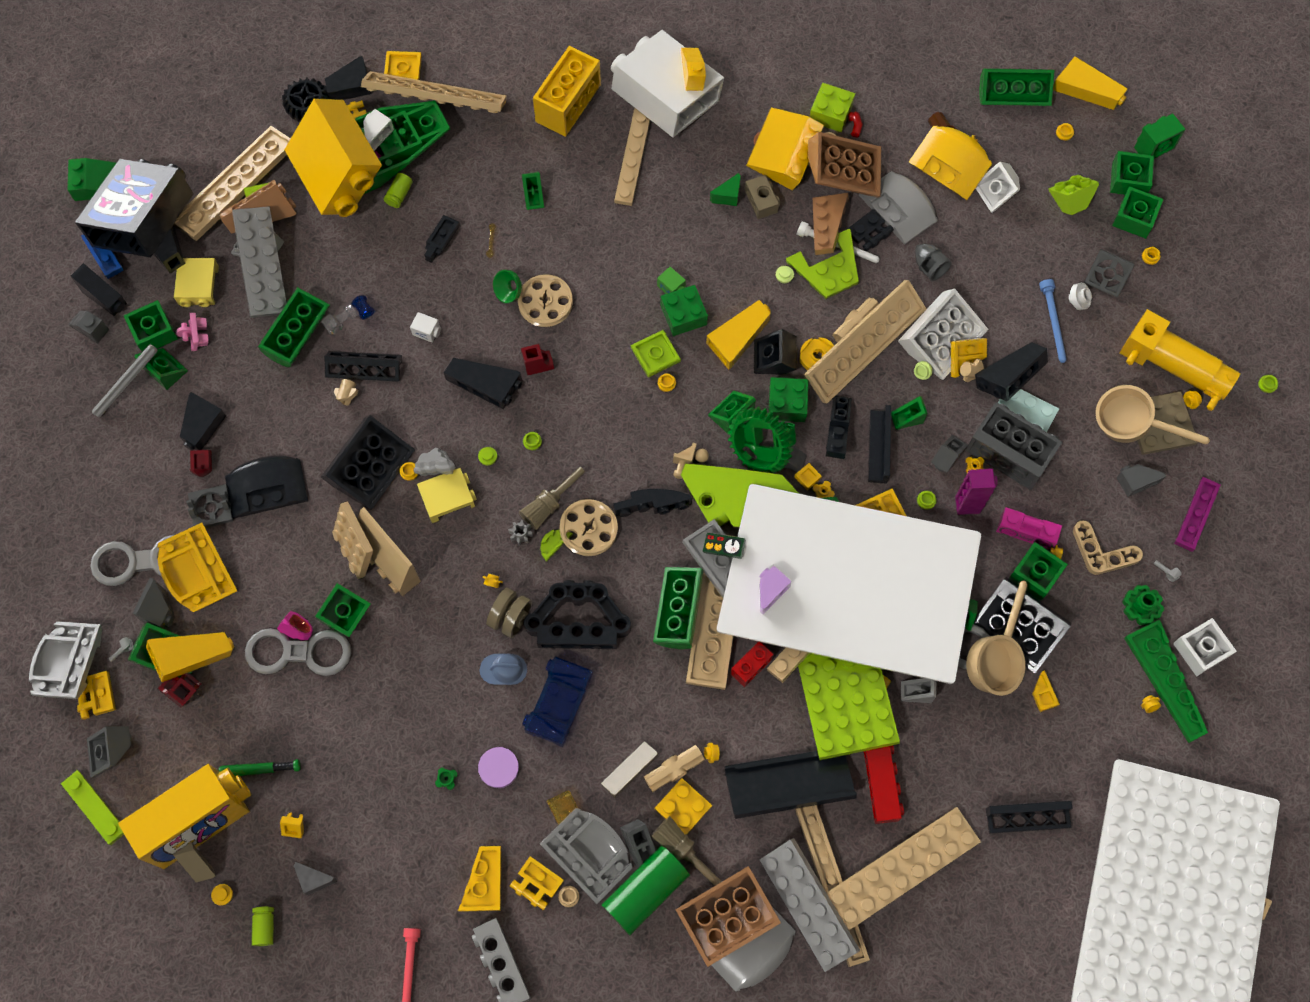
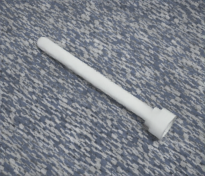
[797,221,879,263]

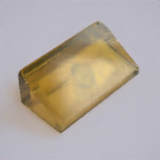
[547,791,579,825]

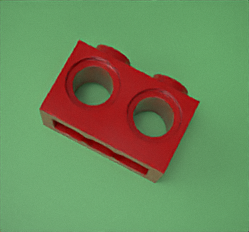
[730,642,774,687]

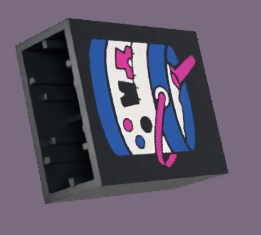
[75,159,194,258]

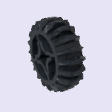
[282,77,329,122]

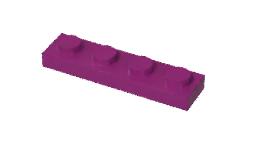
[1174,477,1221,552]

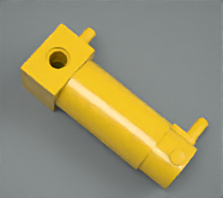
[1120,309,1241,411]

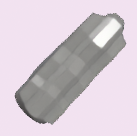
[414,448,456,476]

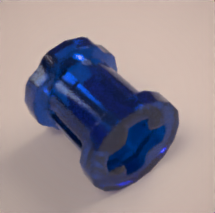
[351,295,375,320]

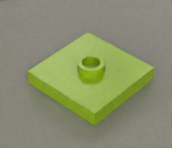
[631,330,681,378]

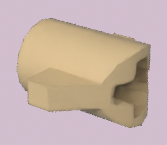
[960,359,984,382]
[334,379,359,406]

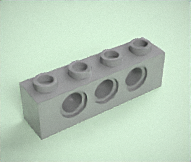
[472,918,531,1002]

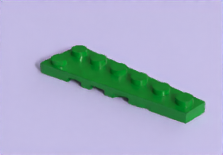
[1124,620,1208,743]

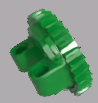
[728,407,797,473]

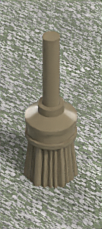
[519,467,585,530]
[651,816,722,886]

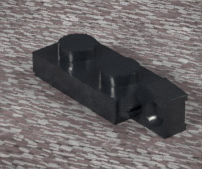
[424,215,460,263]

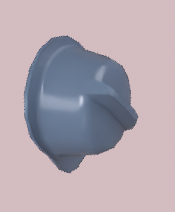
[480,654,527,685]

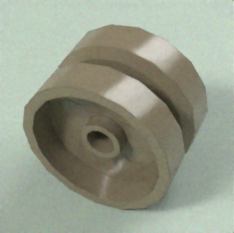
[486,587,532,638]

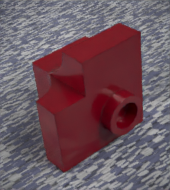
[521,344,554,376]
[157,673,202,708]

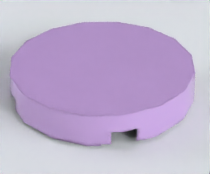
[478,747,519,788]

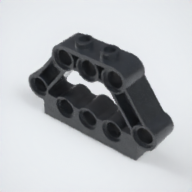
[524,580,631,649]

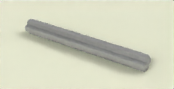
[92,344,157,417]

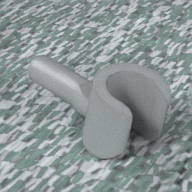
[1154,560,1182,582]
[108,637,134,662]

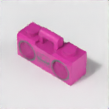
[996,507,1062,550]

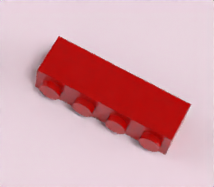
[863,745,904,824]

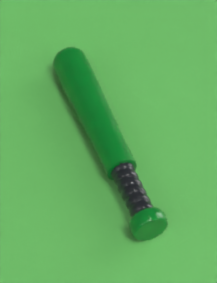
[218,759,301,776]

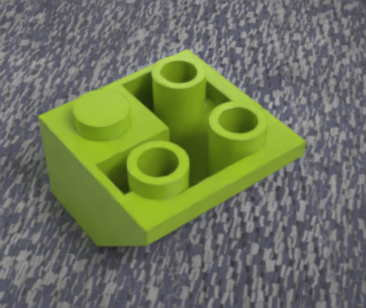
[1049,175,1099,215]

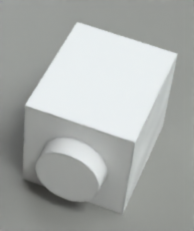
[410,312,441,342]

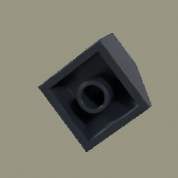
[754,329,797,375]

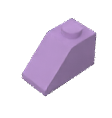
[759,566,791,614]

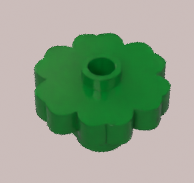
[1122,585,1164,625]

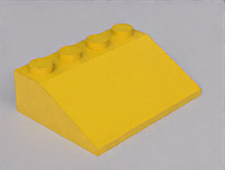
[746,107,824,190]

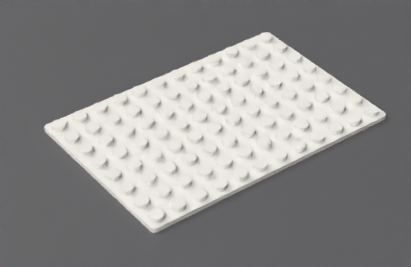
[717,484,981,684]
[1071,759,1280,1002]

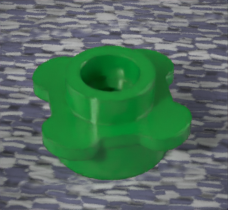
[435,768,458,790]

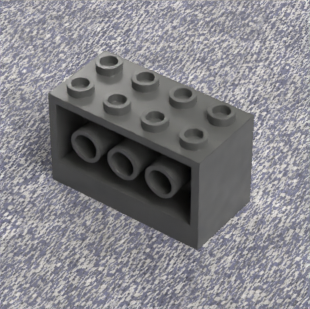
[966,402,1062,490]

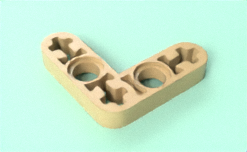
[1073,521,1143,575]

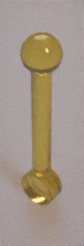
[486,223,496,258]

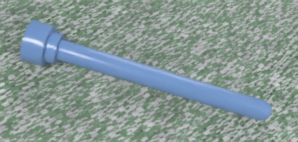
[1039,279,1067,363]

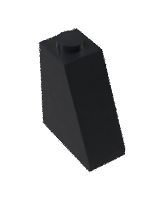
[323,56,372,100]
[71,263,127,316]
[180,392,226,451]

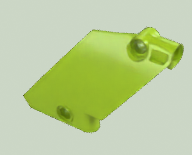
[681,464,799,527]

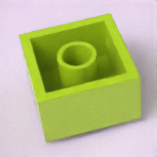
[810,82,855,133]

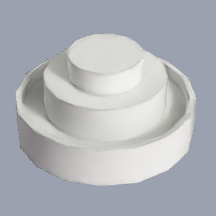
[1069,282,1092,310]

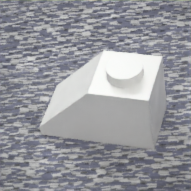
[363,109,394,151]

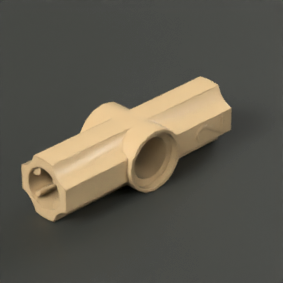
[833,297,879,343]
[644,745,705,792]

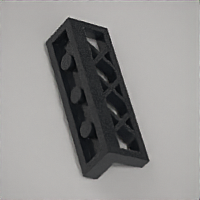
[324,351,402,382]
[868,405,891,484]
[986,801,1073,834]

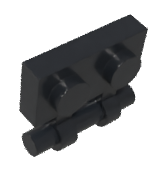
[848,209,894,251]

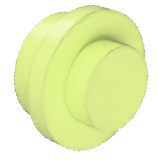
[776,266,794,283]
[914,361,932,380]

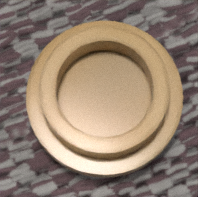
[558,886,579,907]

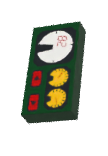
[703,533,746,559]

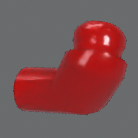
[848,111,863,138]

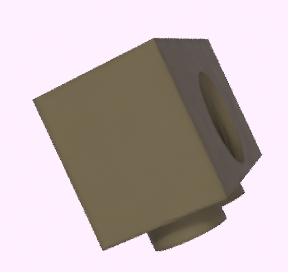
[745,175,780,219]

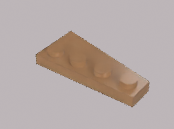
[813,193,849,255]

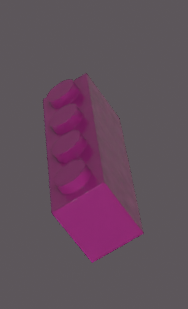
[955,469,998,515]

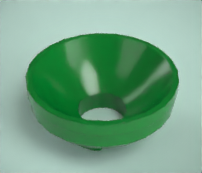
[493,270,522,303]

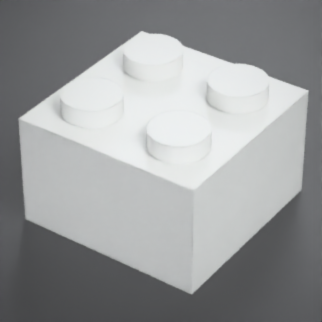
[1173,618,1237,677]

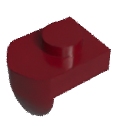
[190,450,212,477]

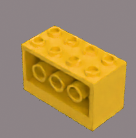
[533,46,601,137]

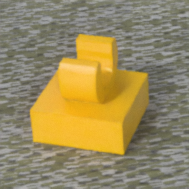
[794,463,822,490]
[280,813,304,839]

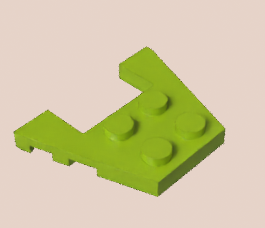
[786,229,859,299]

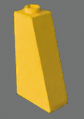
[1053,57,1127,110]
[706,300,771,370]
[146,632,234,682]

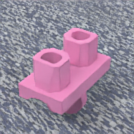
[176,313,208,351]

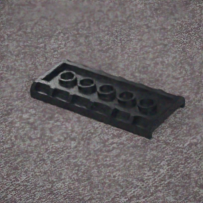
[724,751,857,819]

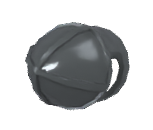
[915,244,952,281]

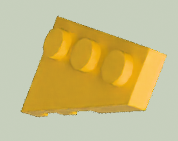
[458,846,501,912]

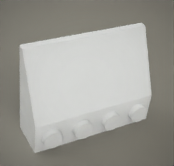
[898,289,988,380]

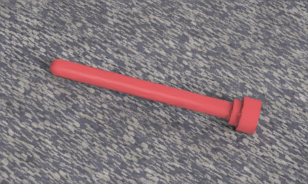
[402,928,421,1002]

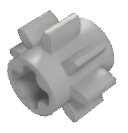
[508,520,533,545]

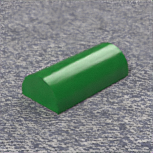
[979,68,1055,106]
[258,287,330,367]
[653,567,704,649]
[602,845,690,936]

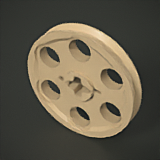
[518,275,573,327]
[560,499,618,556]

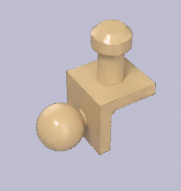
[673,443,709,479]

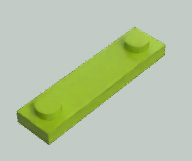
[61,770,124,845]

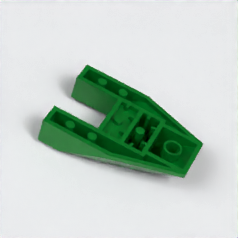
[355,101,450,195]

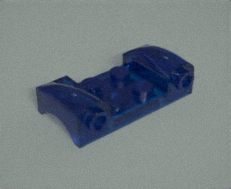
[522,656,593,747]

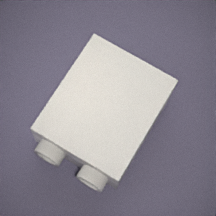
[611,30,724,137]

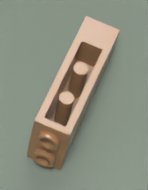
[220,180,297,234]

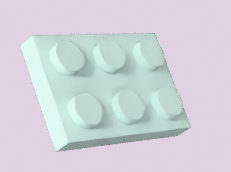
[998,389,1059,432]

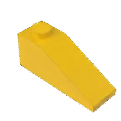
[681,48,706,91]

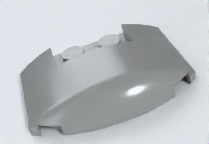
[859,171,938,245]
[29,622,102,699]
[540,808,632,904]
[711,907,796,992]

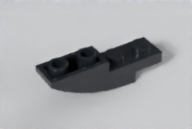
[826,396,852,459]
[613,489,692,517]

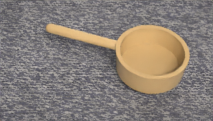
[1096,385,1210,444]
[966,581,1027,696]

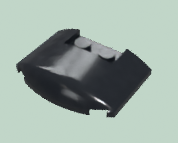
[225,455,308,519]

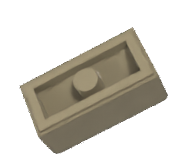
[173,842,216,882]

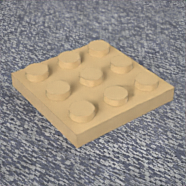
[332,501,373,579]

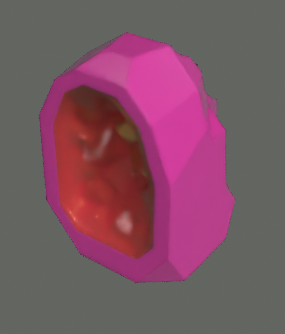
[277,611,313,641]

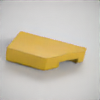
[1032,670,1060,712]

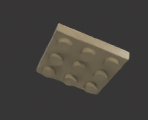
[1137,392,1198,455]

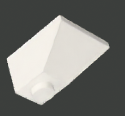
[976,162,1020,213]

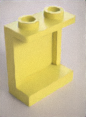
[174,258,219,307]
[417,468,477,523]

